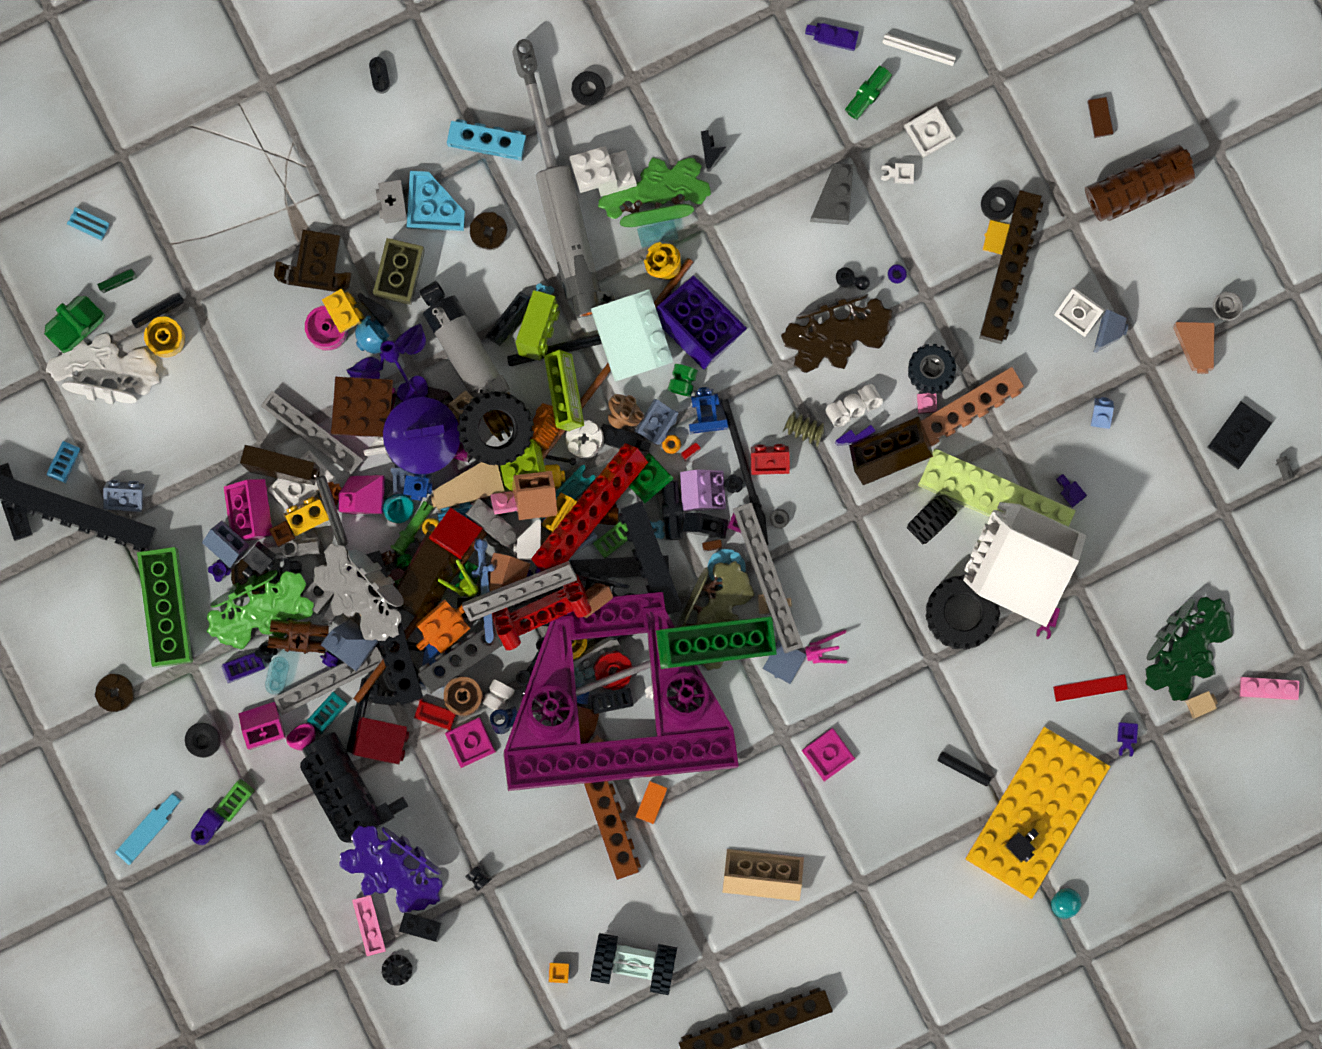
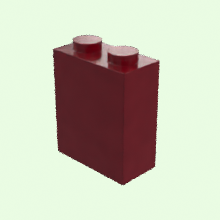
[352,717,409,765]

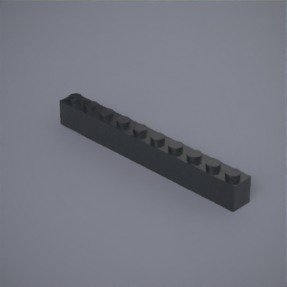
[0,475,157,552]

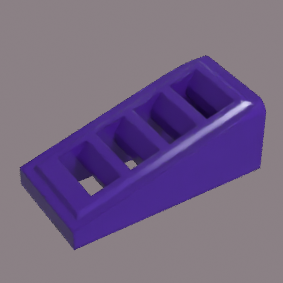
[221,652,265,684]

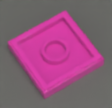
[445,717,496,768]
[801,728,855,782]

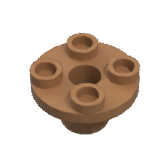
[608,394,644,429]

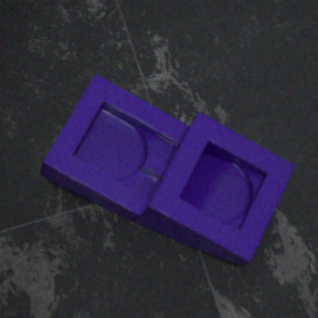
[835,425,875,446]

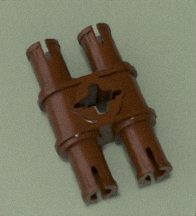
[267,619,329,654]

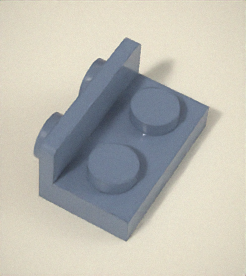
[103,480,145,512]

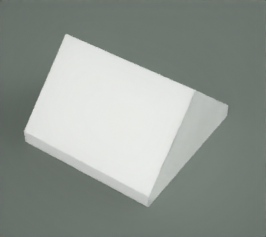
[1054,287,1105,337]

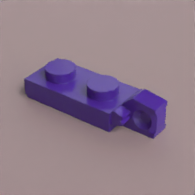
[805,23,859,51]

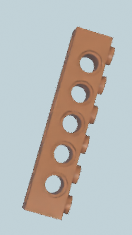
[921,367,1024,447]

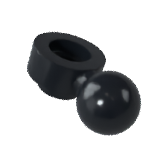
[836,267,870,290]

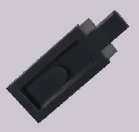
[601,423,651,452]

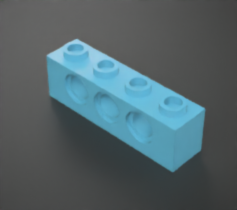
[447,119,526,161]

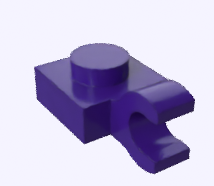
[1056,474,1087,508]

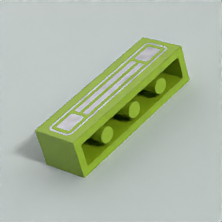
[544,350,585,431]

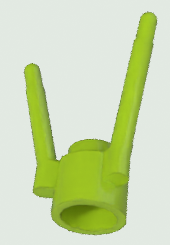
[438,559,479,598]

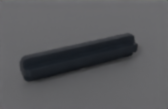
[131,293,184,328]
[937,751,992,786]

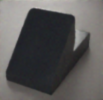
[701,130,726,172]

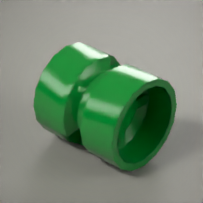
[667,364,698,397]

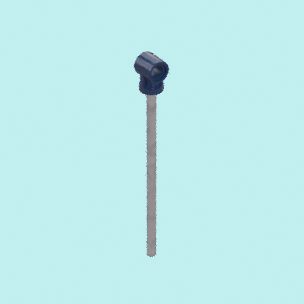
[490,660,650,734]

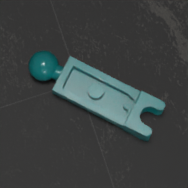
[539,465,596,522]

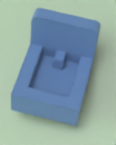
[1091,397,1114,429]

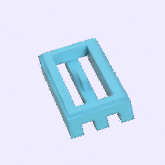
[67,207,110,241]

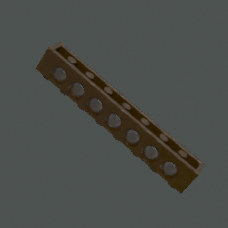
[979,190,1044,344]
[678,987,833,1049]

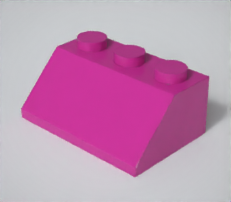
[224,479,272,541]

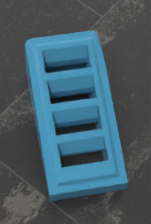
[46,441,81,484]

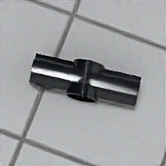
[662,481,683,541]

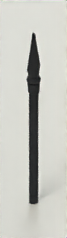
[721,399,769,545]

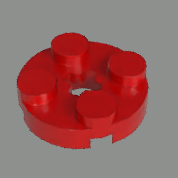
[594,651,632,690]

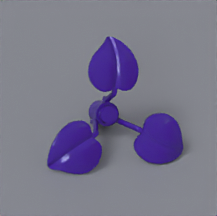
[346,323,428,401]

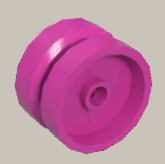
[305,306,348,351]

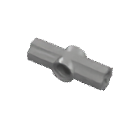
[263,537,320,560]

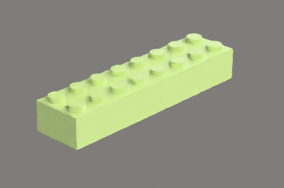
[918,448,1076,527]

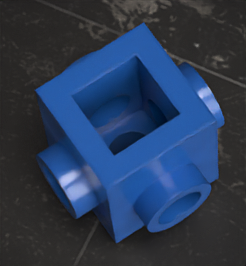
[403,474,433,501]

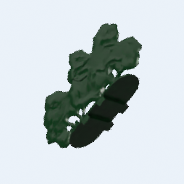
[1145,597,1233,701]

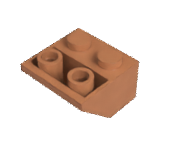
[512,471,557,520]

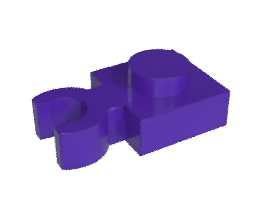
[1117,722,1138,757]

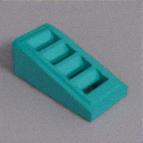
[307,692,347,735]

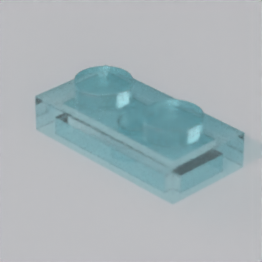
[637,219,679,248]

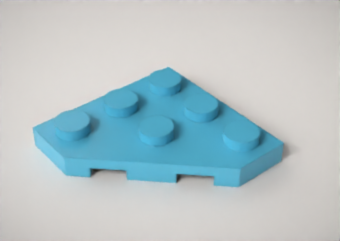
[407,171,465,231]

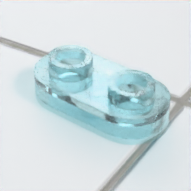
[265,657,289,695]

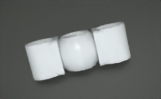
[826,384,883,428]

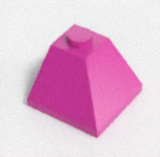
[338,475,385,514]

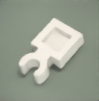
[881,163,914,184]

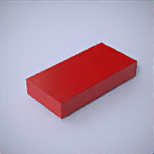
[414,700,456,730]

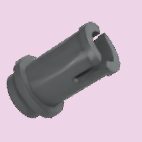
[1276,456,1295,481]

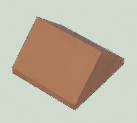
[488,553,531,592]

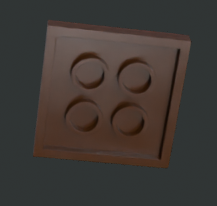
[331,376,393,438]

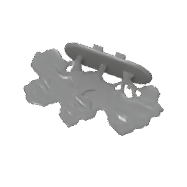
[313,543,404,641]

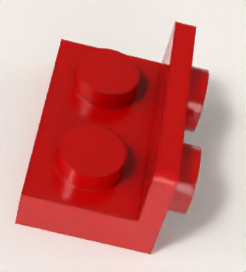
[751,444,790,475]

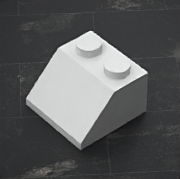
[513,520,542,562]

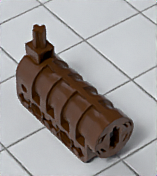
[1085,144,1195,222]

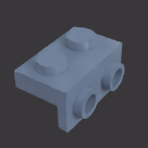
[635,399,679,445]

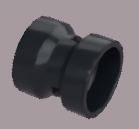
[465,864,492,892]

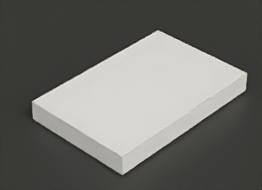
[267,450,335,517]

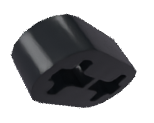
[369,57,390,94]

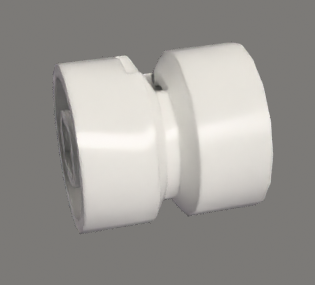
[482,679,516,710]

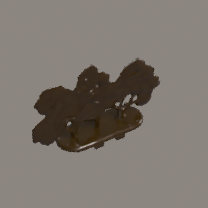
[781,294,893,373]

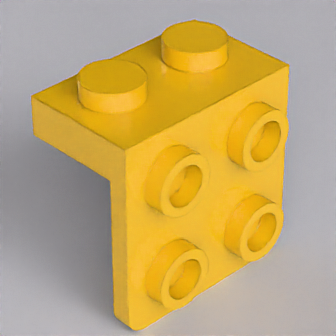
[322,289,365,334]

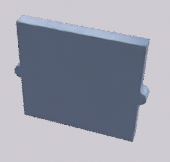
[762,640,806,684]

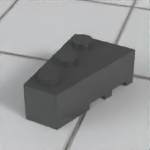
[810,163,853,225]

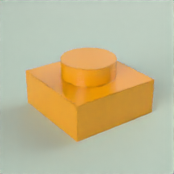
[549,963,569,983]

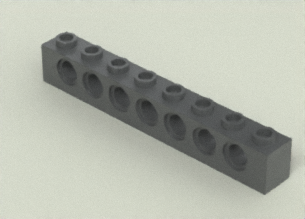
[417,597,538,695]

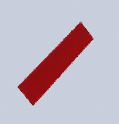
[1053,674,1128,702]

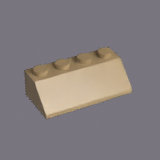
[722,849,804,901]

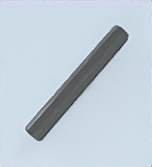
[316,475,348,546]

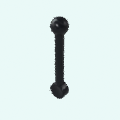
[545,455,576,465]

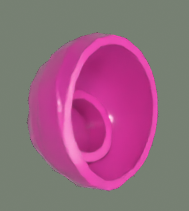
[286,723,316,751]

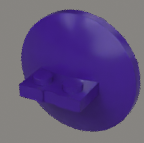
[383,397,460,474]

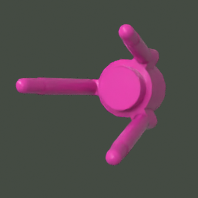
[805,630,847,664]

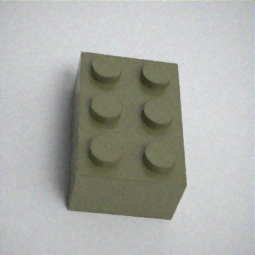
[373,238,425,305]

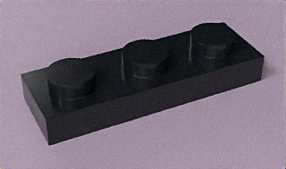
[486,291,531,346]

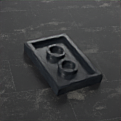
[1207,401,1272,470]

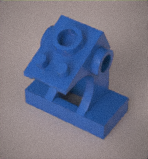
[689,387,728,434]

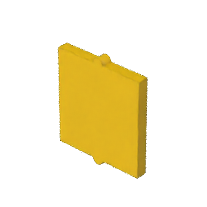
[983,220,1022,255]

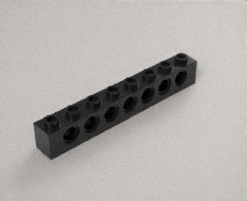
[358,550,424,706]

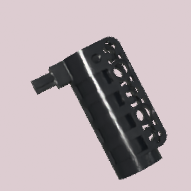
[300,731,409,843]

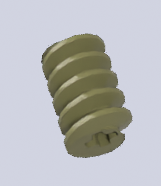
[783,411,825,447]

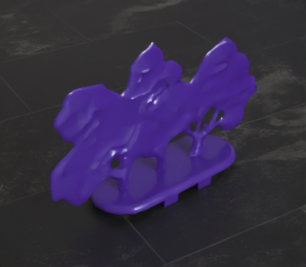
[339,826,443,913]

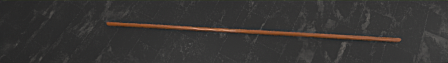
[353,258,693,703]

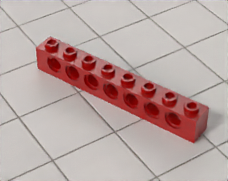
[531,443,648,572]

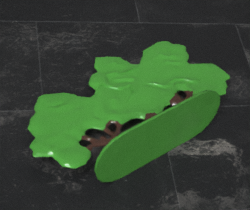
[598,157,711,228]

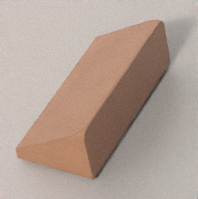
[584,583,613,618]

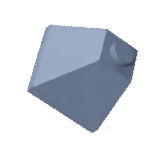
[1093,309,1128,353]
[321,619,378,672]

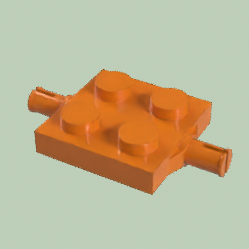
[416,599,470,653]

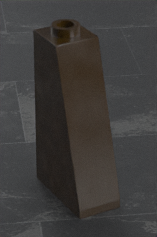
[240,445,320,485]

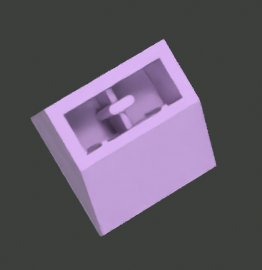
[680,469,726,511]

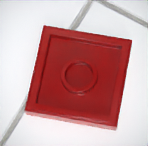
[429,508,483,559]

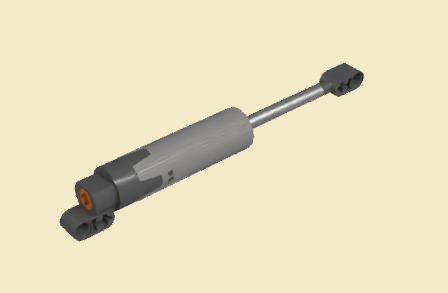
[512,39,615,318]

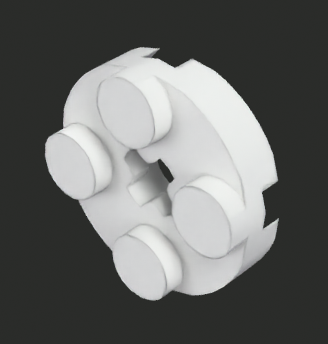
[565,420,604,459]

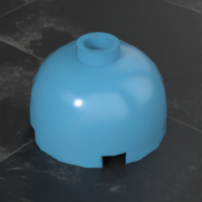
[355,315,392,354]

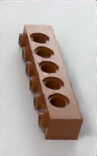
[584,781,641,880]

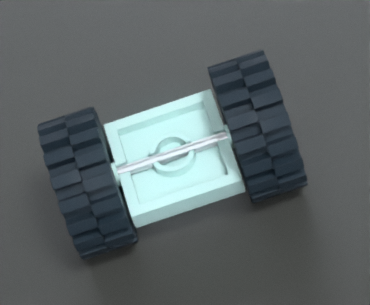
[590,933,678,995]

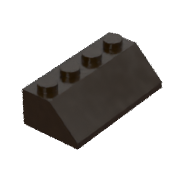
[849,416,933,486]
[396,532,465,619]

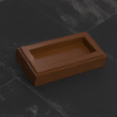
[1087,97,1113,138]

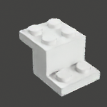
[569,146,637,197]

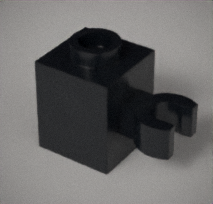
[242,541,277,578]
[1004,828,1039,863]

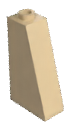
[431,462,505,511]

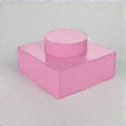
[917,393,937,414]

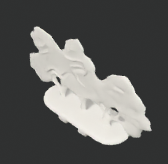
[46,333,160,404]

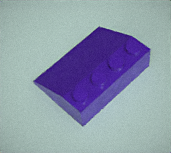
[656,275,747,370]

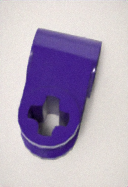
[191,808,225,845]

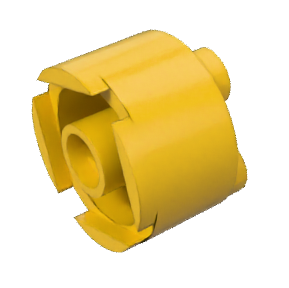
[144,316,185,358]

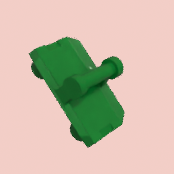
[44,296,105,353]

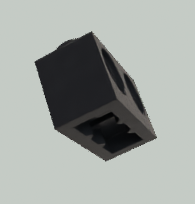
[399,913,443,942]

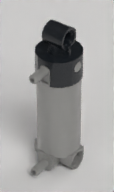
[419,281,510,397]

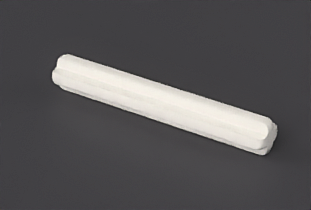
[883,33,956,66]

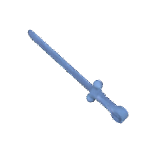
[471,539,495,643]

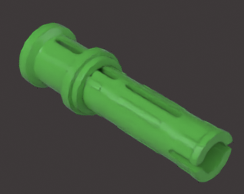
[390,501,434,556]

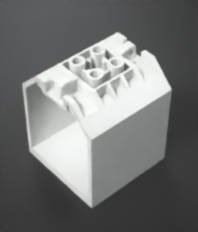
[963,502,1086,627]

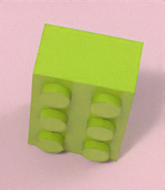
[516,290,560,361]

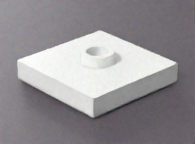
[904,106,956,158]

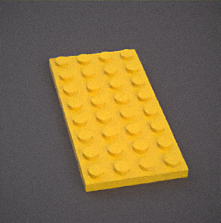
[965,727,1111,899]

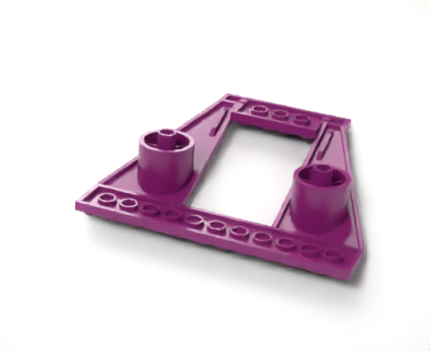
[503,592,739,791]

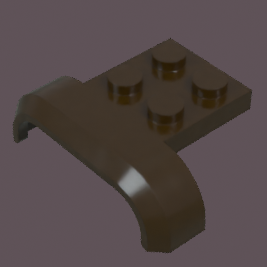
[274,230,352,292]

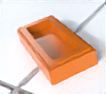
[636,781,668,824]

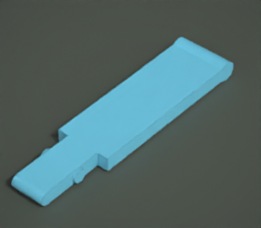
[115,793,181,865]

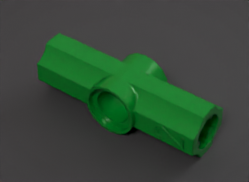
[845,65,892,120]

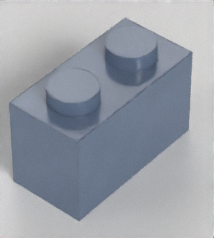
[202,520,250,568]

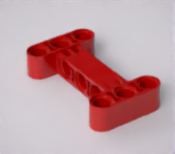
[492,574,592,651]

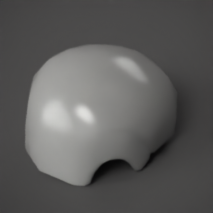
[1213,292,1243,321]

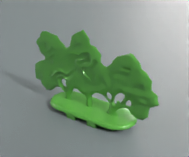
[206,570,314,649]

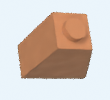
[1173,322,1214,374]

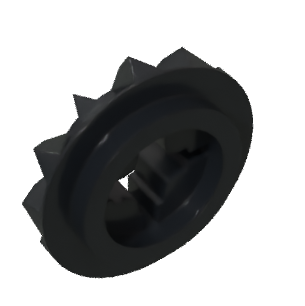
[381,955,413,986]

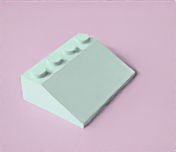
[591,289,673,381]

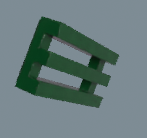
[97,269,137,293]

